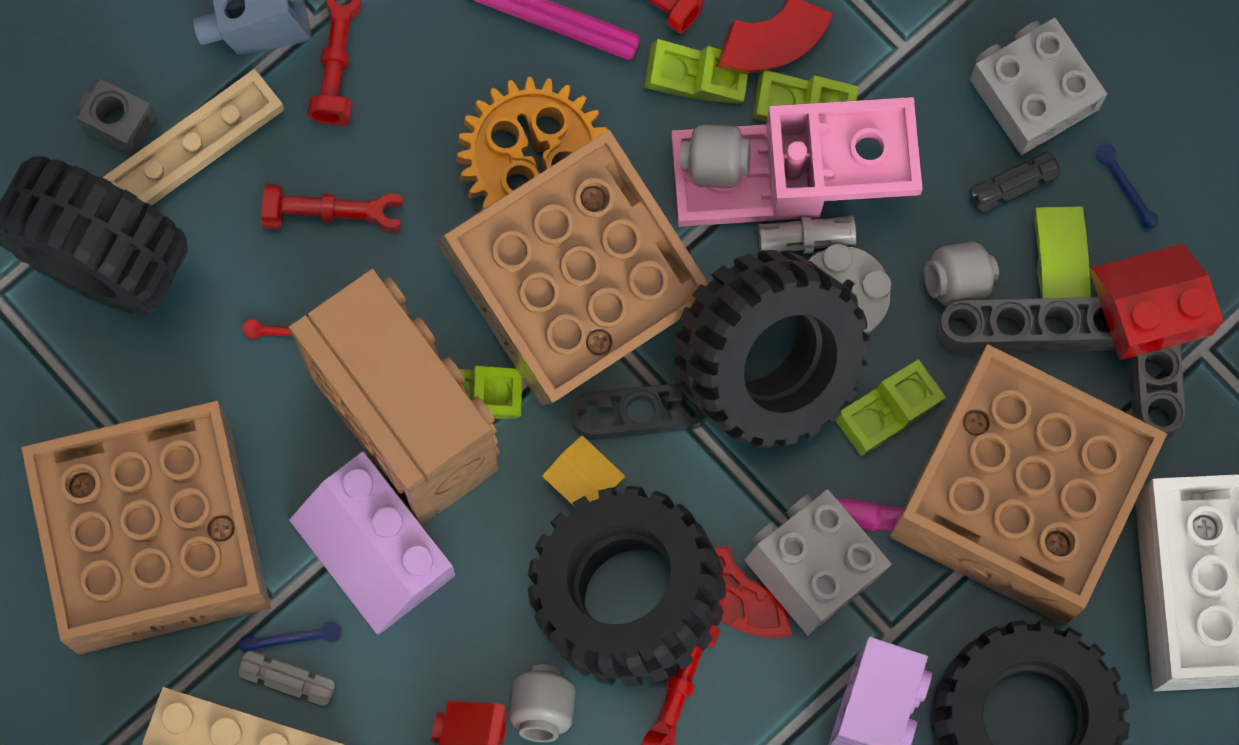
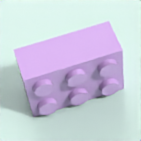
[828,637,932,745]

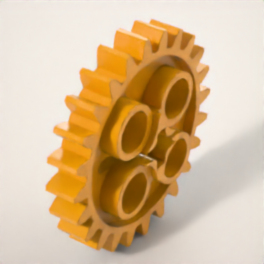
[456,77,607,211]

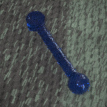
[1096,144,1159,229]
[239,621,342,653]

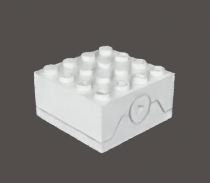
[1135,475,1239,691]

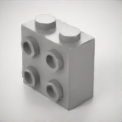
[970,17,1107,156]
[744,489,892,636]

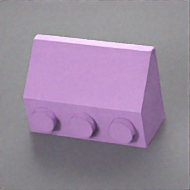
[289,451,456,635]

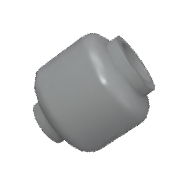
[680,124,751,188]
[924,241,999,307]
[508,664,576,742]

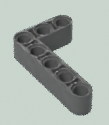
[936,297,1185,441]

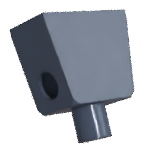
[193,0,313,55]

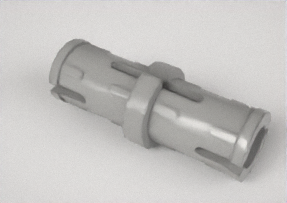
[758,215,856,254]

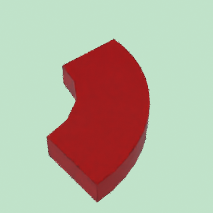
[716,0,833,74]
[714,546,791,639]

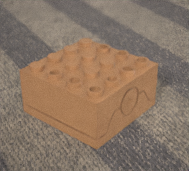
[436,130,709,406]
[289,268,500,526]
[889,344,1167,626]
[21,401,271,655]

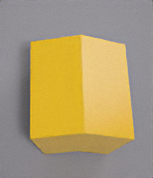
[542,436,626,507]

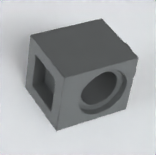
[77,78,157,157]

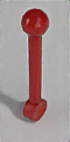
[242,319,292,340]

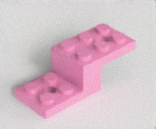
[671,97,923,227]

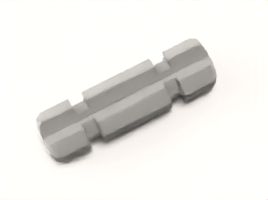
[239,650,336,706]

